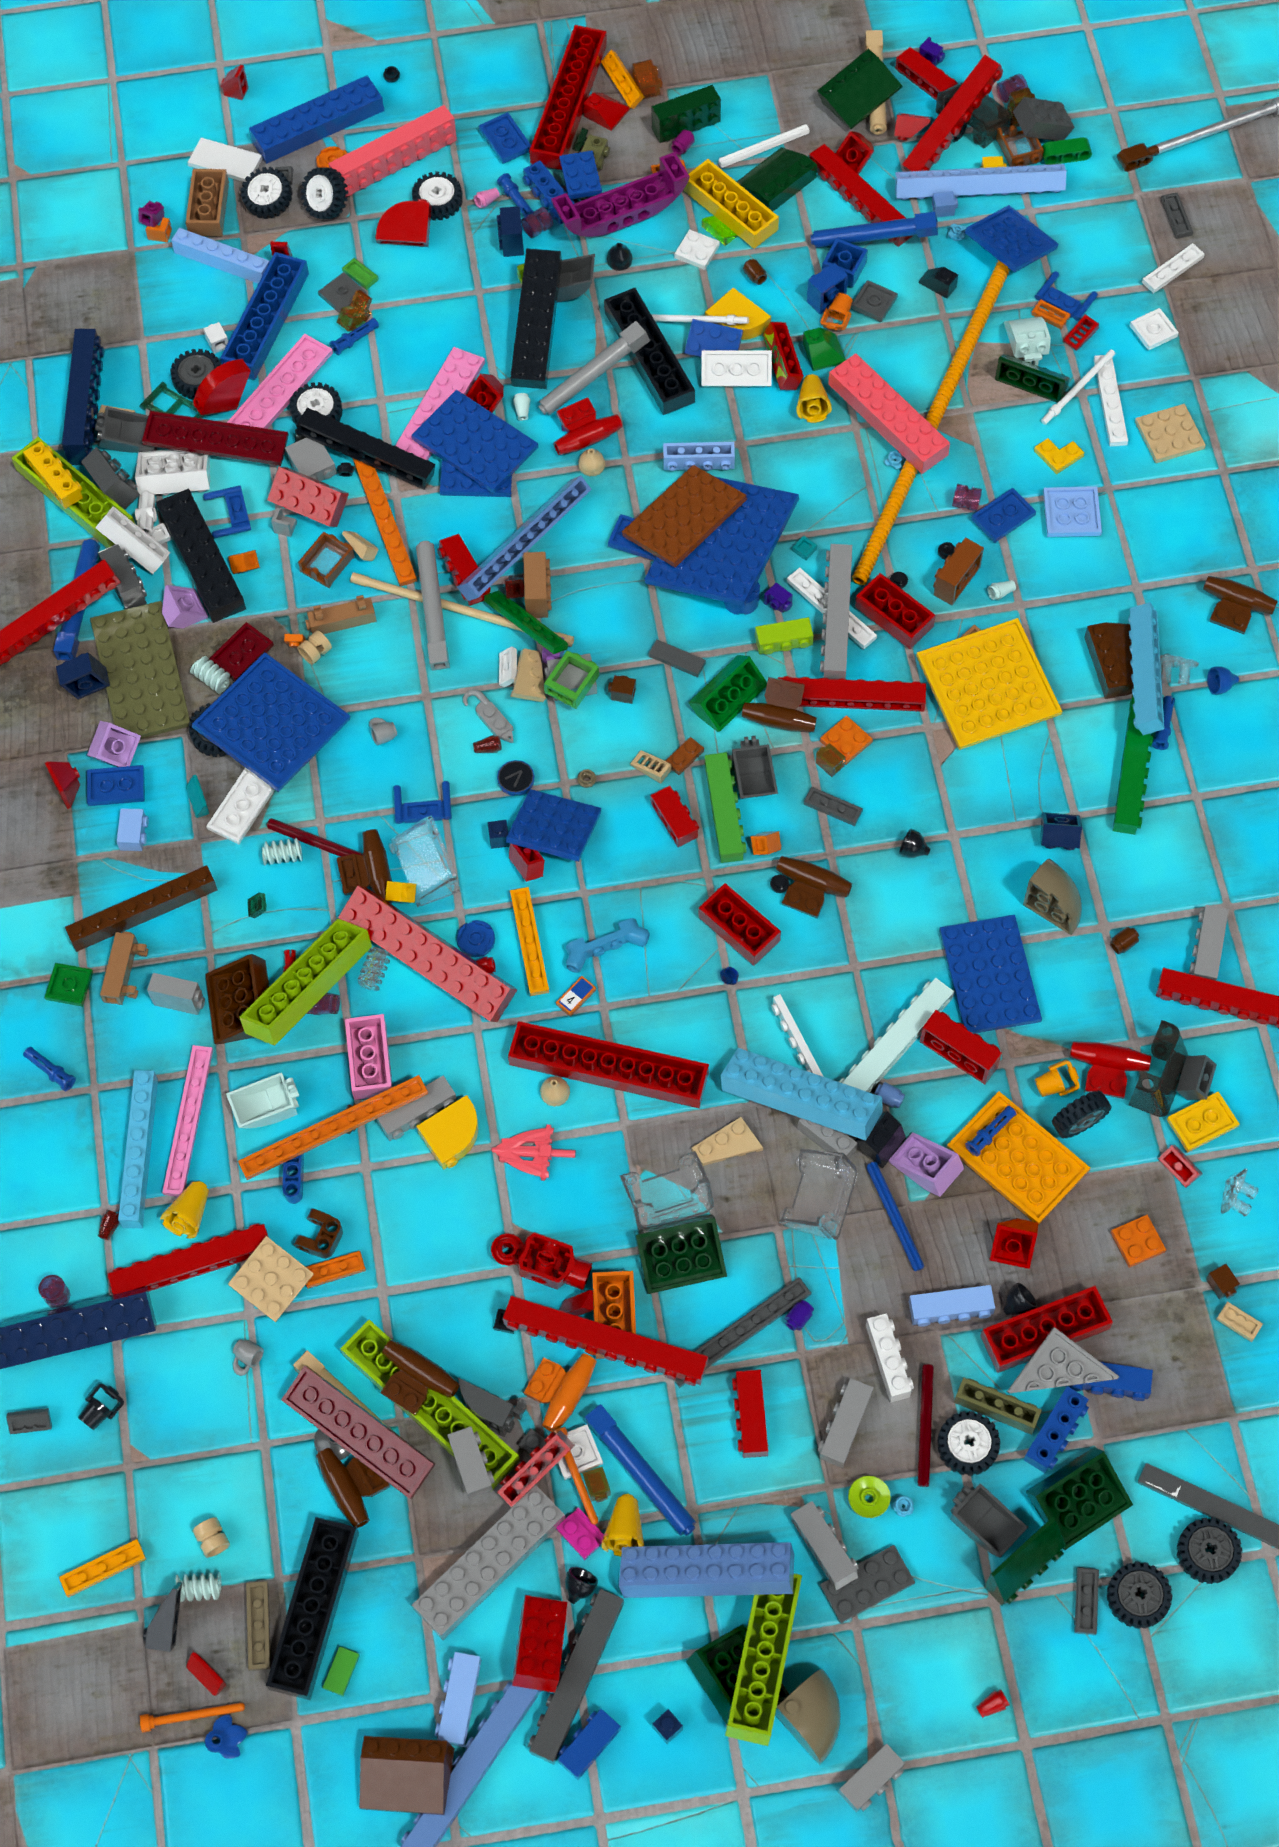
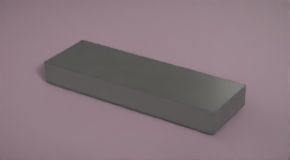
[1160,192,1193,239]
[648,639,706,677]
[804,787,863,826]
[1074,1567,1099,1635]

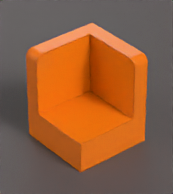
[145,218,172,243]
[228,550,260,574]
[751,831,781,855]

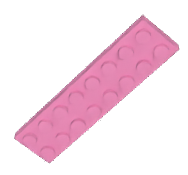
[227,334,333,429]
[395,347,485,460]

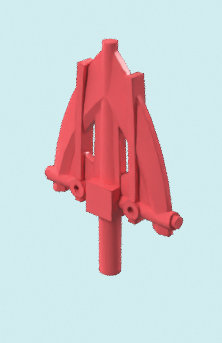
[492,1124,576,1181]

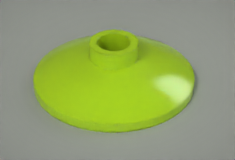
[848,1476,891,1518]

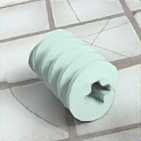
[190,656,230,694]
[262,838,303,866]
[175,1572,222,1602]

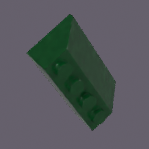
[995,354,1070,403]

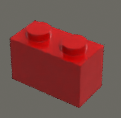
[509,844,545,882]

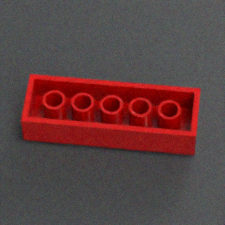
[981,1285,1113,1373]

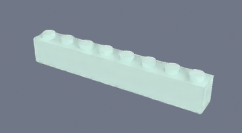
[839,978,954,1093]

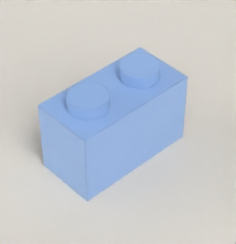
[117,809,149,851]

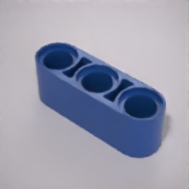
[282,1154,304,1204]

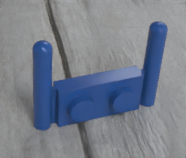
[1035,271,1098,321]
[203,485,251,538]
[393,781,452,824]

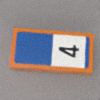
[556,976,596,1017]

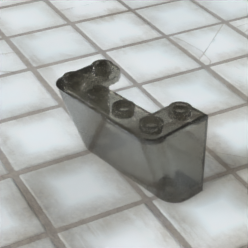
[935,81,1012,149]
[1129,1020,1189,1117]

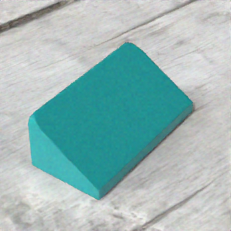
[186,775,210,818]

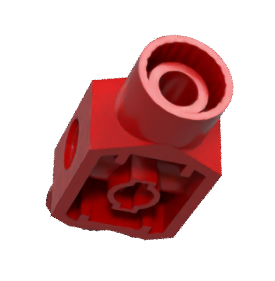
[491,1232,593,1290]

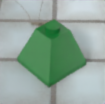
[803,327,846,371]

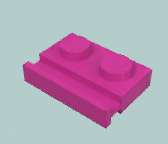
[556,1507,604,1560]

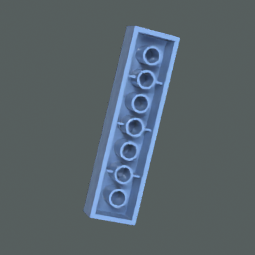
[619,1542,794,1598]

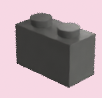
[1176,1055,1217,1100]

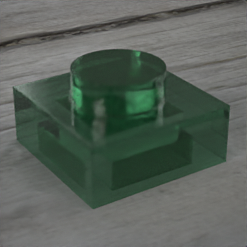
[573,127,588,152]
[248,892,267,918]

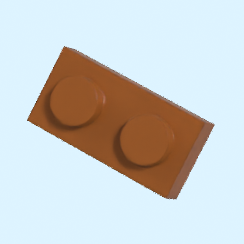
[666,737,704,775]

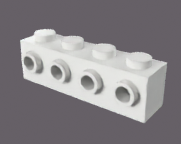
[96,506,170,574]
[866,1313,914,1403]

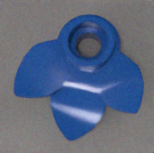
[205,1715,248,1759]

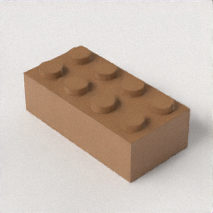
[186,169,229,236]

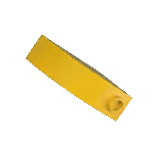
[705,288,771,340]
[416,1095,478,1170]

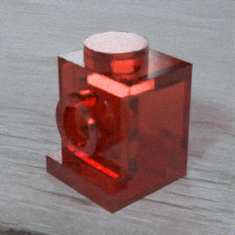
[505,574,525,598]

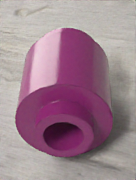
[671,130,695,155]

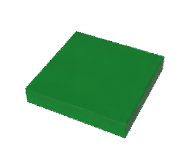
[44,963,93,1007]

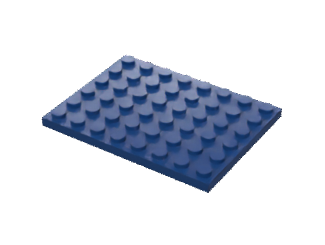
[644,477,799,606]

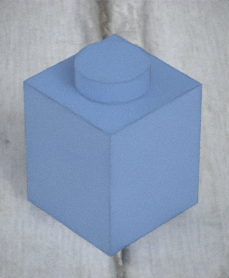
[932,191,958,217]

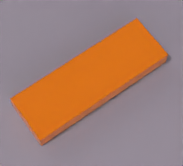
[306,1251,366,1289]

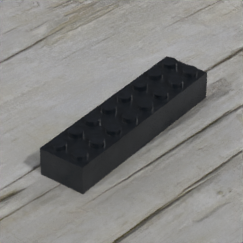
[510,248,562,389]
[604,288,695,415]
[156,489,246,623]
[266,1517,359,1700]

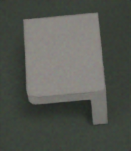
[271,507,297,537]

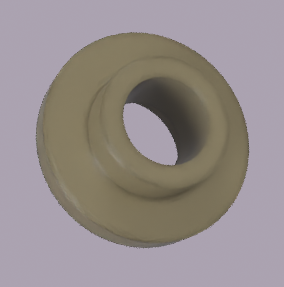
[577,769,596,788]

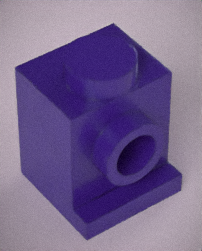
[919,37,945,66]
[764,582,793,613]

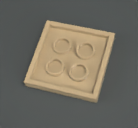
[1135,404,1206,464]
[228,1236,314,1322]

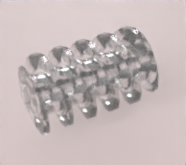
[358,947,391,991]

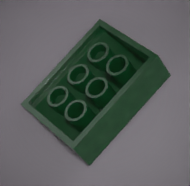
[817,48,902,129]
[737,147,817,211]
[634,1214,727,1294]
[1026,1447,1133,1550]
[984,1517,1066,1606]
[686,1624,790,1725]

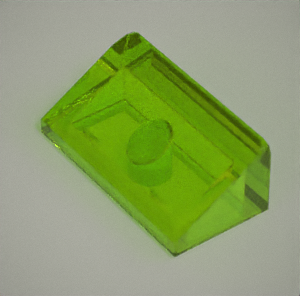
[702,216,737,246]

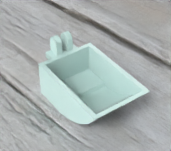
[1004,317,1051,366]
[226,1072,299,1129]

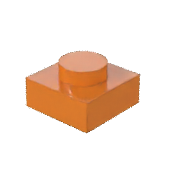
[284,634,305,648]

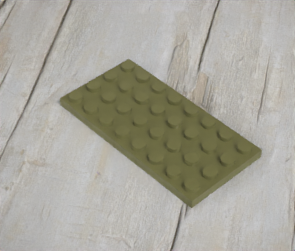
[90,601,190,739]

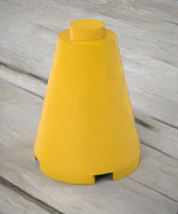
[796,374,832,423]
[160,1181,209,1239]
[602,1494,644,1556]

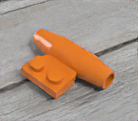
[524,1353,597,1432]

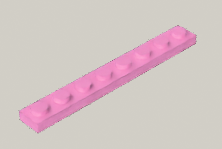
[162,1045,213,1197]

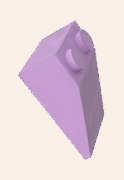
[888,1132,964,1197]

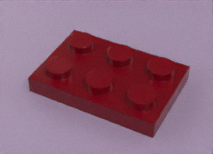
[209,622,274,681]

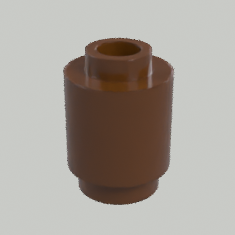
[743,259,767,285]
[1110,927,1139,954]

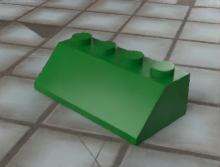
[688,655,767,732]

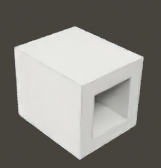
[203,322,228,354]

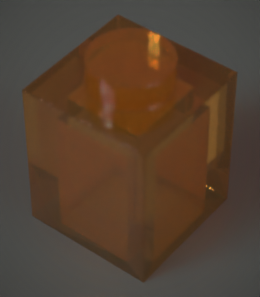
[816,743,846,777]
[583,1467,611,1502]

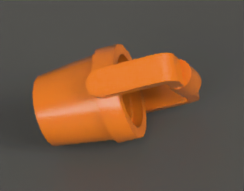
[820,293,853,330]

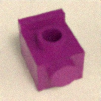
[138,201,164,227]

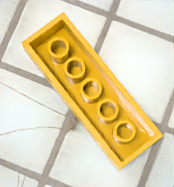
[684,159,779,249]

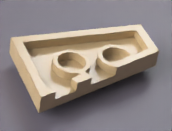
[510,649,546,702]
[692,1117,763,1166]

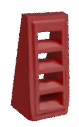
[270,241,293,257]
[1063,314,1099,351]

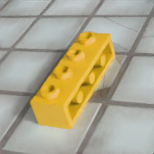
[23,441,83,509]

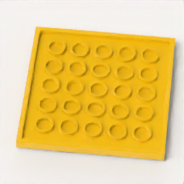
[916,618,1062,750]

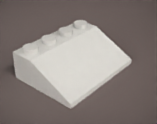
[135,449,210,496]

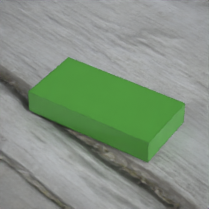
[342,258,379,290]
[323,1646,360,1696]

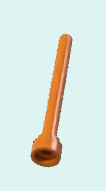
[550,1427,598,1525]
[140,1703,245,1733]

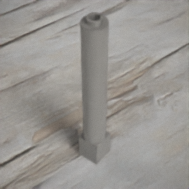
[538,321,650,416]
[416,541,450,671]

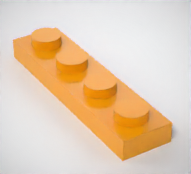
[601,50,644,109]
[59,1539,147,1598]

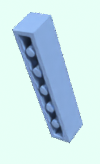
[171,228,270,284]

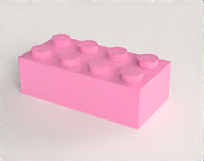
[345,1014,393,1100]

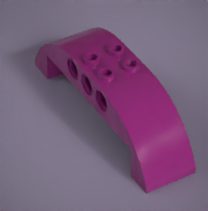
[551,152,689,237]

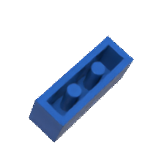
[558,1709,621,1780]

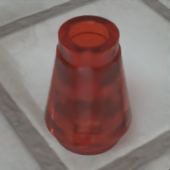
[473,735,502,753]
[98,1209,120,1241]

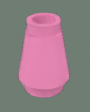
[474,188,500,208]

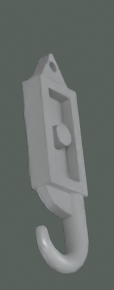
[463,689,514,743]

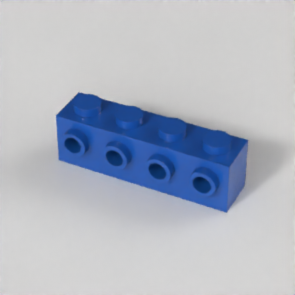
[523,161,575,225]
[1023,1386,1089,1473]

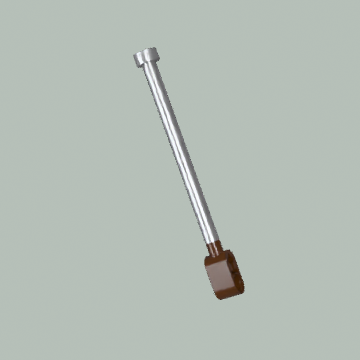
[1117,97,1279,172]

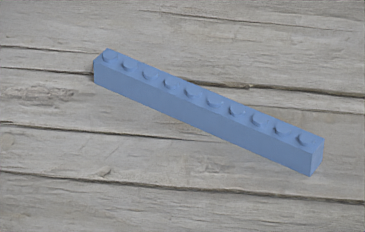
[457,475,592,601]
[400,1681,541,1847]

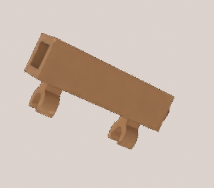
[305,595,377,634]
[100,931,149,1005]

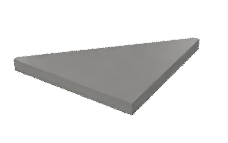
[1007,1327,1119,1394]

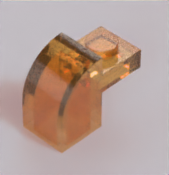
[337,290,372,332]

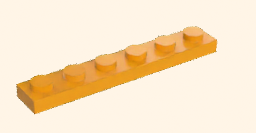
[510,887,549,996]

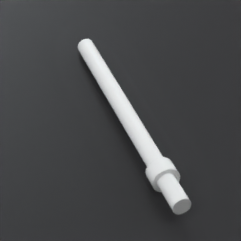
[651,314,749,325]
[1041,349,1115,425]

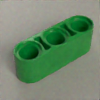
[1042,137,1092,165]

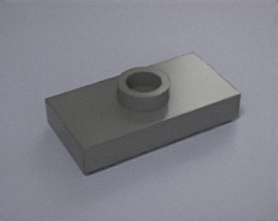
[6,1408,52,1434]

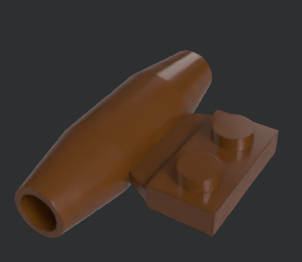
[1203,576,1278,635]
[741,677,817,732]
[337,829,393,904]
[776,856,853,919]
[380,1339,460,1416]
[316,1448,390,1528]

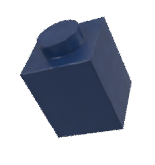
[488,820,510,849]
[652,1709,683,1744]

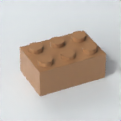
[524,552,552,618]

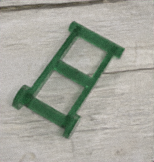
[139,382,211,419]

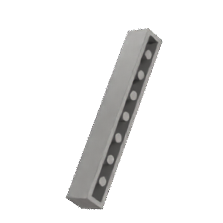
[820,544,852,680]

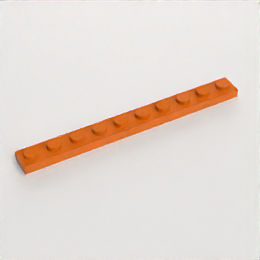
[352,458,417,587]
[238,1075,428,1180]

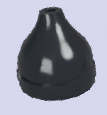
[607,243,633,271]
[899,829,931,858]
[1003,1283,1037,1315]
[565,1567,598,1604]

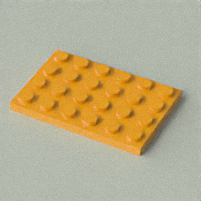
[946,1091,1090,1225]

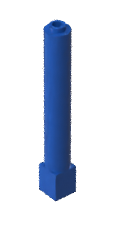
[811,212,938,248]
[53,539,100,661]
[585,1404,696,1536]

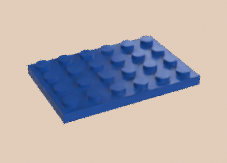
[411,389,538,494]
[939,915,1042,1034]

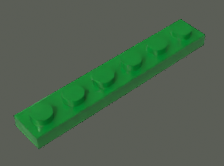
[484,590,568,654]

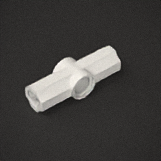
[135,491,157,536]

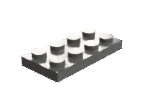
[820,1545,915,1624]

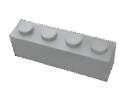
[1189,905,1229,980]
[377,1076,457,1141]
[818,1378,874,1468]
[791,1501,859,1591]

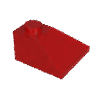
[583,92,630,131]
[894,113,932,140]
[835,131,874,175]
[466,374,504,413]
[45,761,80,809]
[990,1218,1038,1269]

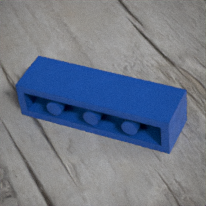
[1065,1362,1153,1401]

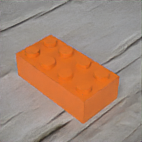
[592,1271,636,1359]

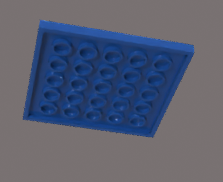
[192,652,350,792]

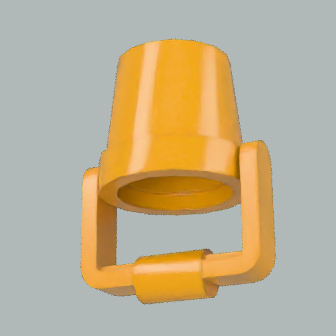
[1034,1059,1080,1097]

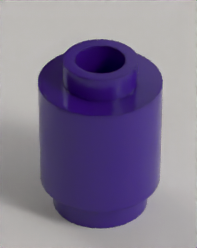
[785,1300,814,1331]

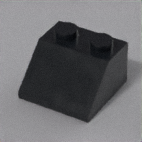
[855,1111,906,1168]

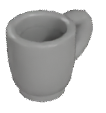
[369,718,397,745]
[233,1339,264,1376]

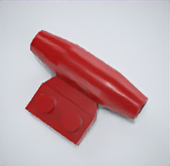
[554,397,623,455]
[1070,1042,1151,1099]

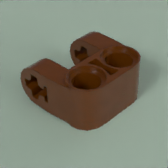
[294,1209,343,1259]

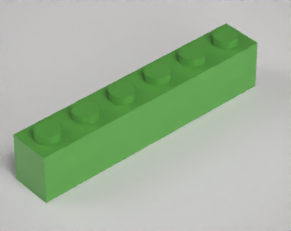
[704,752,746,863]

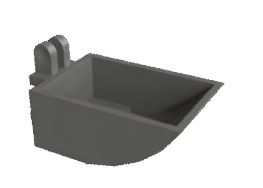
[557,254,595,302]
[95,406,155,453]
[732,736,778,799]
[458,1378,527,1437]
[950,1484,1028,1558]

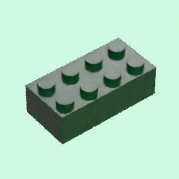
[651,85,721,143]

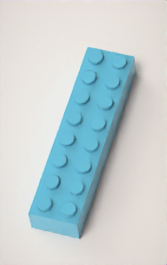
[721,1048,883,1141]

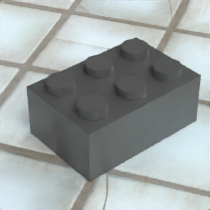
[1013,97,1074,141]
[81,447,140,509]
[98,544,147,609]

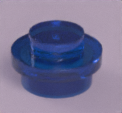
[720,967,739,985]

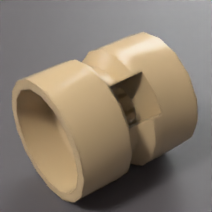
[297,630,332,665]
[193,1518,230,1558]

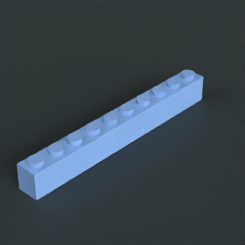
[895,164,1067,200]

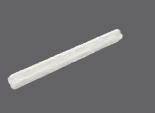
[718,124,809,168]

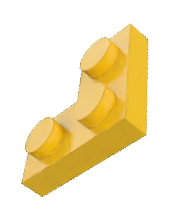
[1034,438,1085,475]

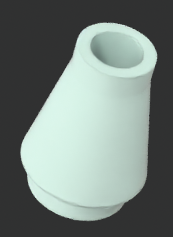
[513,393,531,421]
[988,580,1016,600]

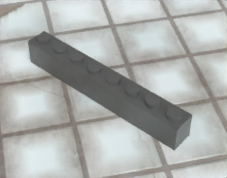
[528,1589,624,1765]

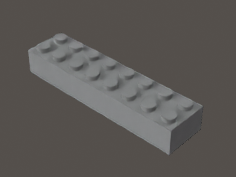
[412,1485,565,1640]

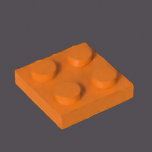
[820,715,873,765]
[1110,1215,1166,1268]

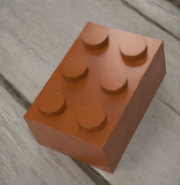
[933,537,984,605]

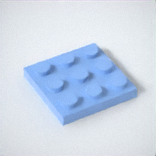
[1043,486,1102,537]

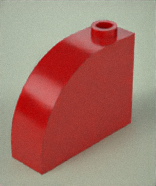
[376,199,432,247]
[193,359,251,415]

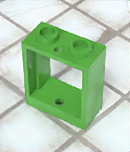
[544,650,599,709]

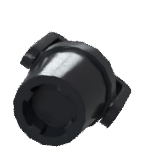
[78,1382,124,1430]

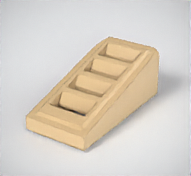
[342,531,379,561]
[630,750,672,784]

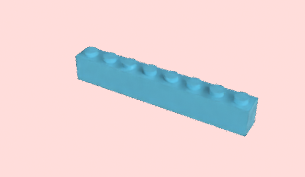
[1128,602,1164,735]
[118,1070,158,1229]

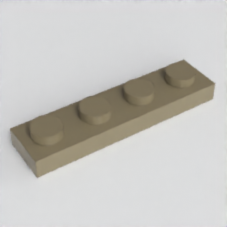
[246,1581,271,1671]

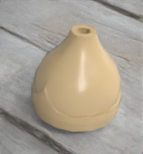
[579,448,605,476]
[540,1076,570,1107]

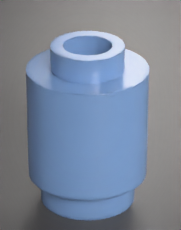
[875,1082,905,1108]

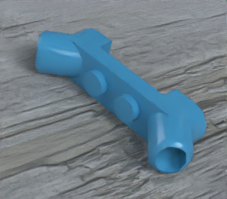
[565,918,650,973]

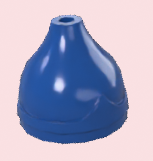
[1207,666,1239,695]

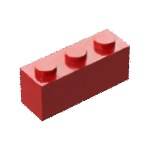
[650,786,699,847]

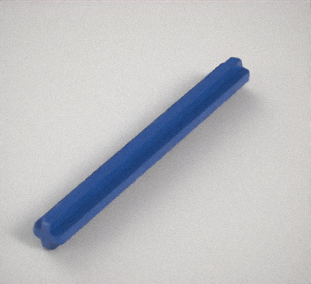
[867,1162,924,1271]

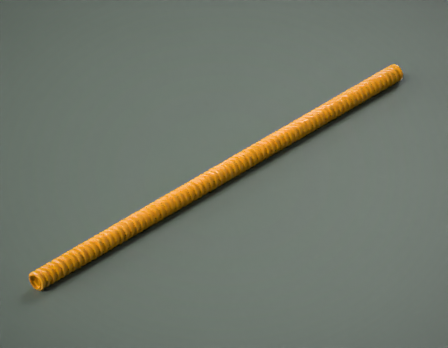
[852,260,1010,585]

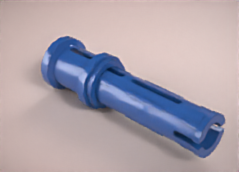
[497,173,534,218]
[330,318,379,355]
[1152,696,1175,750]
[23,1047,76,1091]
[965,1106,1016,1156]

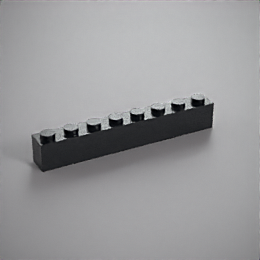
[297,408,435,490]

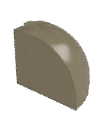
[1023,859,1082,935]
[775,1669,841,1765]

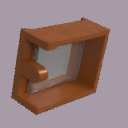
[996,125,1043,166]
[298,532,355,588]

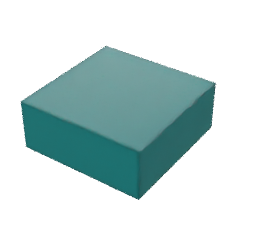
[792,535,817,560]

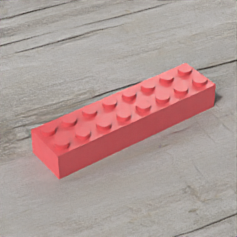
[328,105,457,197]
[828,353,950,474]

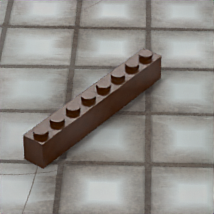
[65,865,218,952]

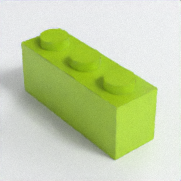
[755,617,814,655]

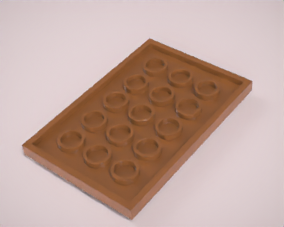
[622,465,747,568]

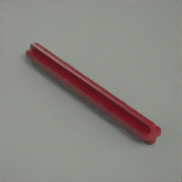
[267,818,363,857]
[918,1364,934,1487]

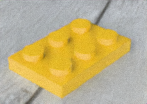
[1167,1091,1240,1153]

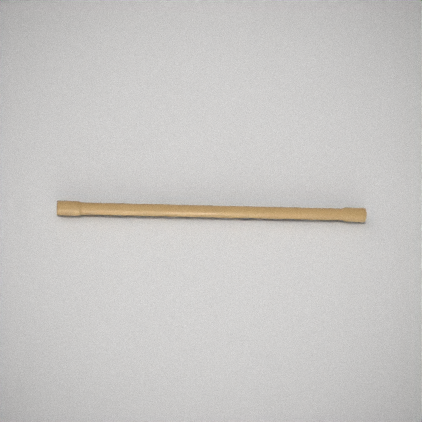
[350,572,575,647]

